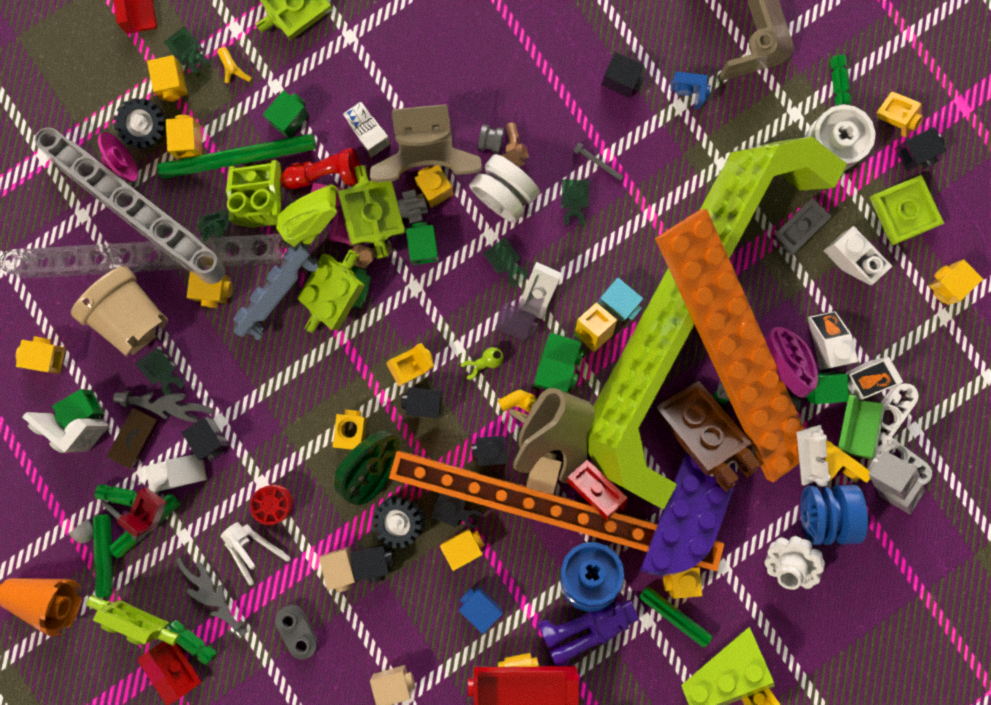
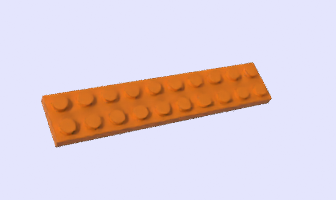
[655,209,804,482]

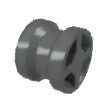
[478,124,504,155]

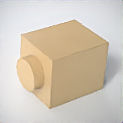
[526,453,561,494]
[319,547,356,593]
[370,665,415,705]

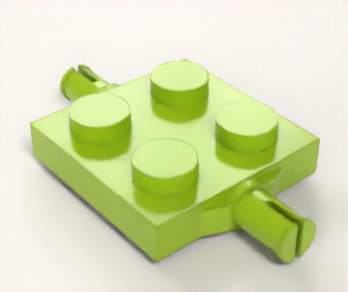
[255,0,332,41]
[337,165,405,259]
[297,250,365,333]
[86,595,179,646]

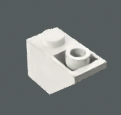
[823,226,892,285]

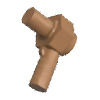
[501,123,529,167]
[351,243,392,269]

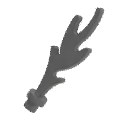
[113,390,215,422]
[177,558,248,640]

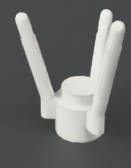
[220,522,290,585]

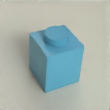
[598,278,643,322]

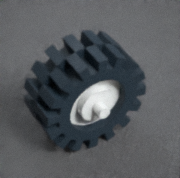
[113,98,167,149]
[372,494,426,548]

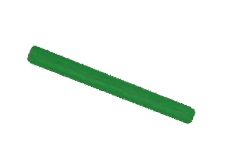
[157,134,316,179]

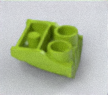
[226,160,281,228]
[276,184,338,247]

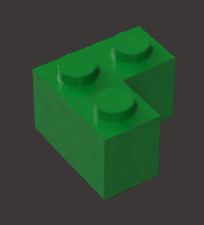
[532,332,584,393]

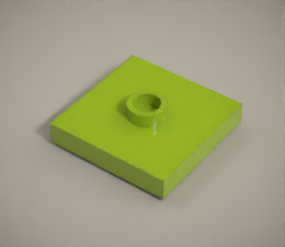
[869,175,944,246]

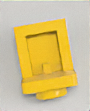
[386,343,434,387]

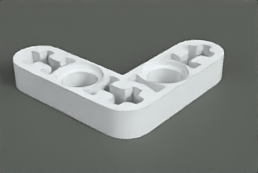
[875,384,932,485]

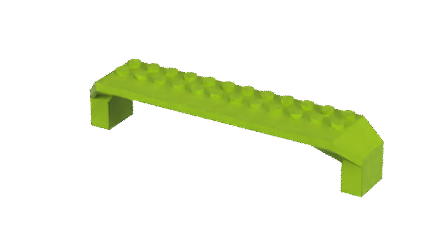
[587,137,847,510]

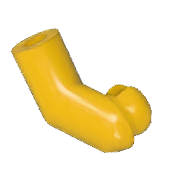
[497,390,537,413]

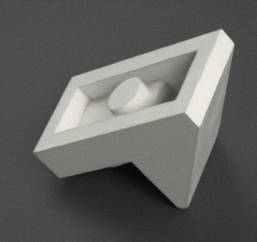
[517,262,562,319]
[145,454,207,493]

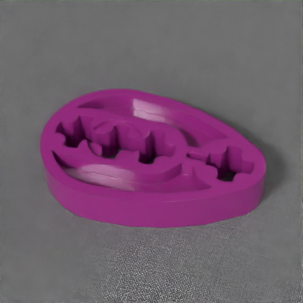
[764,327,818,398]

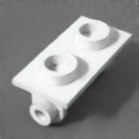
[797,425,831,487]

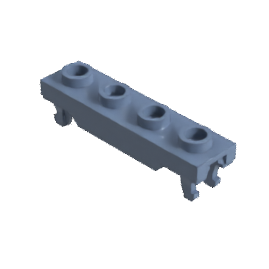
[233,242,318,340]

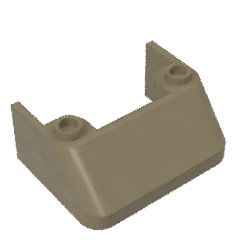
[717,0,794,82]

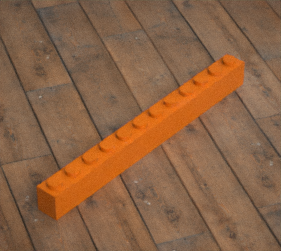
[389,451,724,571]

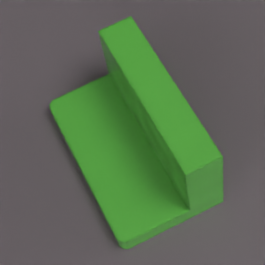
[839,395,885,459]

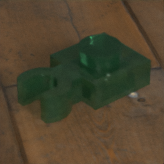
[163,26,212,77]
[561,179,589,227]
[198,210,230,242]
[483,237,529,288]
[135,346,185,395]

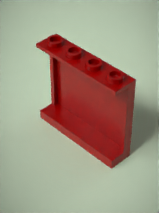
[468,666,579,705]

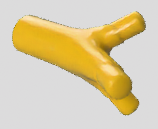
[217,47,252,83]

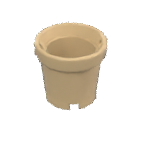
[71,266,168,357]

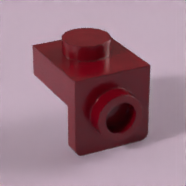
[117,487,167,537]

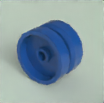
[560,542,624,612]

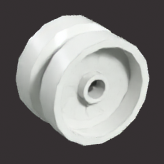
[804,104,875,172]
[469,154,540,223]

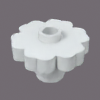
[765,536,825,590]

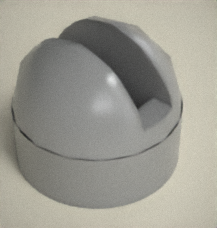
[68,519,93,543]

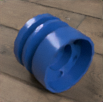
[800,484,868,546]

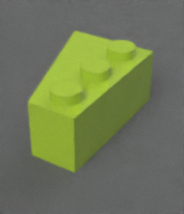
[681,627,775,705]

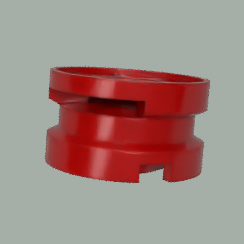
[250,485,294,525]

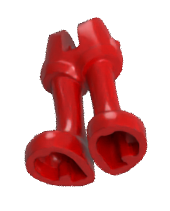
[280,148,362,189]

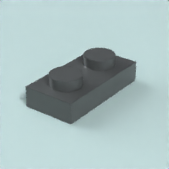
[772,198,832,256]

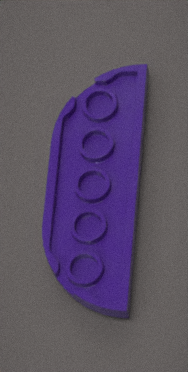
[640,451,736,576]

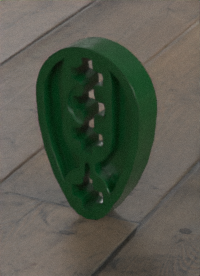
[334,430,400,505]

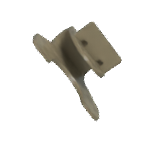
[370,104,482,182]
[508,388,595,484]

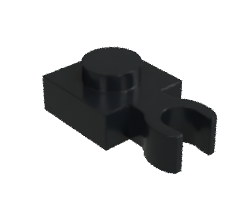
[431,493,482,528]

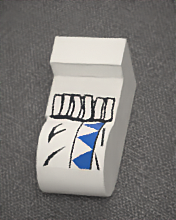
[343,102,391,158]

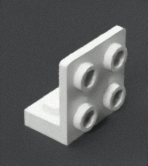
[23,412,110,453]

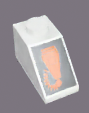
[807,311,858,370]
[845,357,903,399]

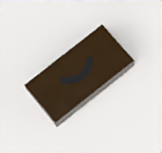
[106,408,160,469]

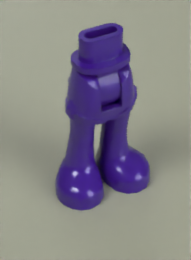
[537,600,639,666]

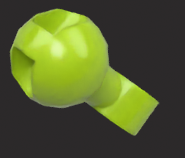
[461,347,504,380]

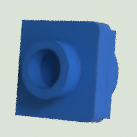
[670,71,711,109]

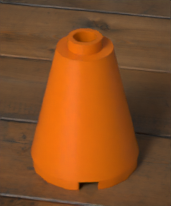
[0,578,82,637]

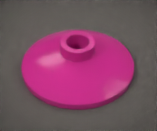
[98,132,138,182]

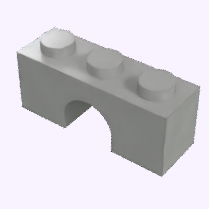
[868,450,926,515]

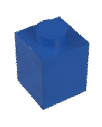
[459,586,503,634]

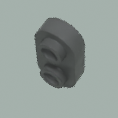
[275,605,318,660]

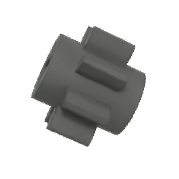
[397,189,428,224]

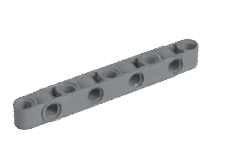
[34,128,225,284]

